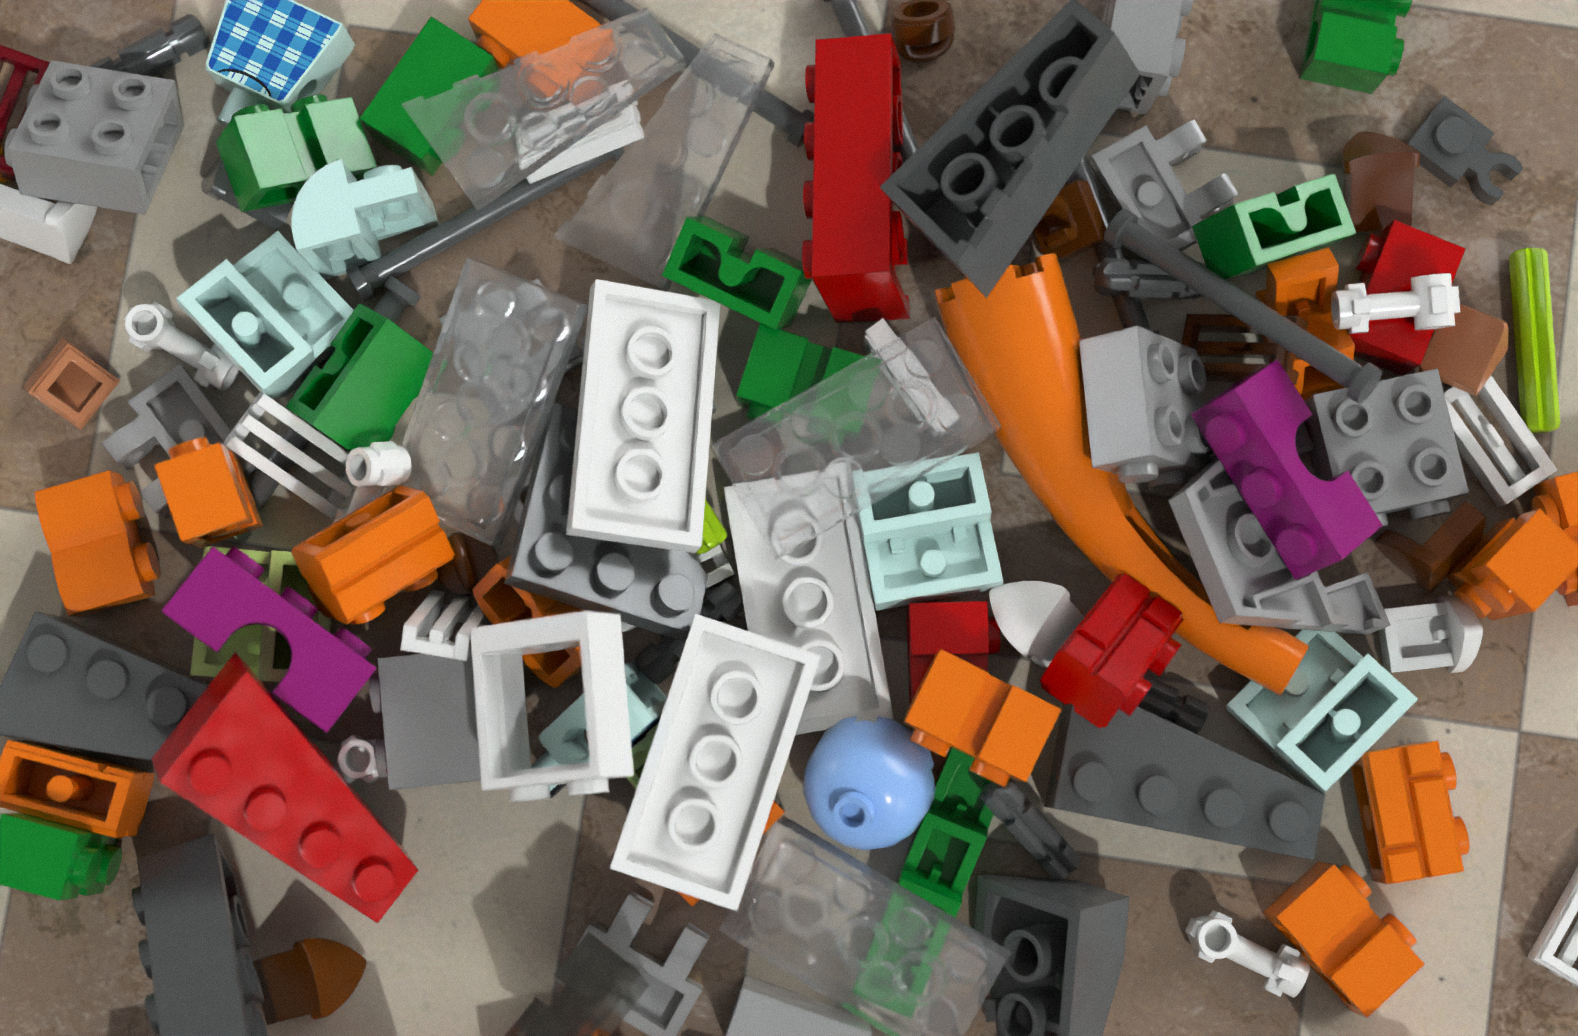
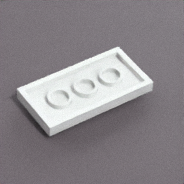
[566,279,720,553]
[724,466,893,736]
[610,614,821,911]

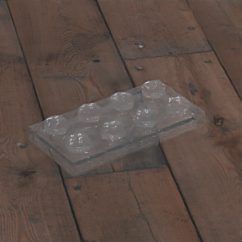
[384,258,589,546]
[710,317,1002,560]
[719,815,1011,1036]

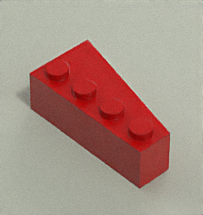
[802,33,910,323]
[151,651,419,924]

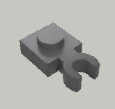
[1406,96,1523,205]

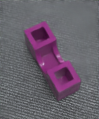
[1190,359,1383,580]
[162,546,376,732]

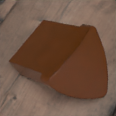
[1342,131,1420,233]
[1374,500,1486,594]
[253,938,367,1025]

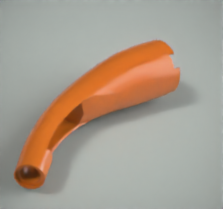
[933,253,1309,696]

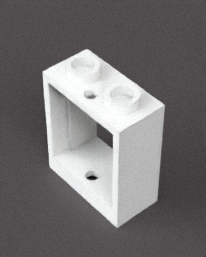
[470,611,634,802]

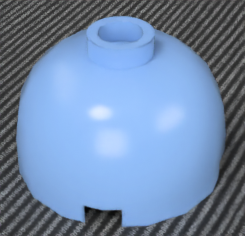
[803,716,936,851]

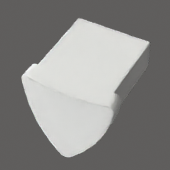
[0,184,97,265]
[989,581,1085,670]
[1378,595,1483,673]

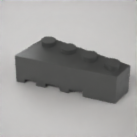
[0,611,211,760]

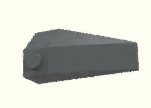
[973,874,1129,1036]

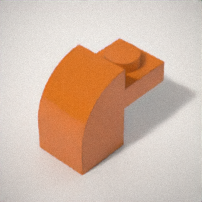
[1255,248,1355,400]

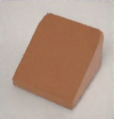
[1419,304,1509,396]
[24,337,120,430]

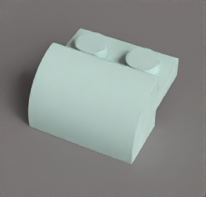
[291,159,439,279]
[176,231,354,399]
[852,452,1003,611]
[1226,630,1418,794]

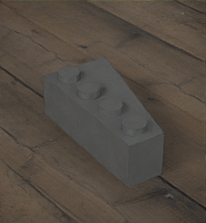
[880,0,1140,298]
[1044,703,1325,860]
[132,833,268,1036]

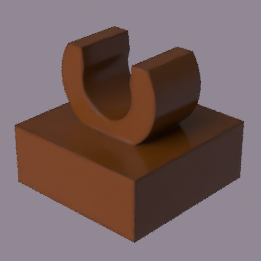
[1034,180,1106,263]

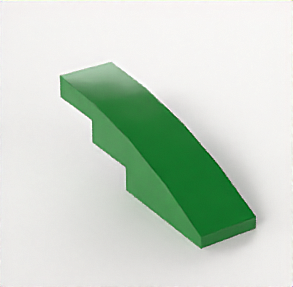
[852,747,994,1017]

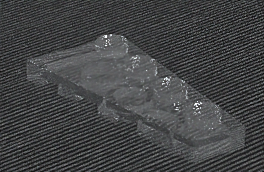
[401,8,686,211]
[553,33,775,292]

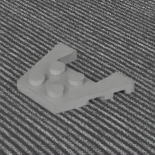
[1168,422,1391,635]

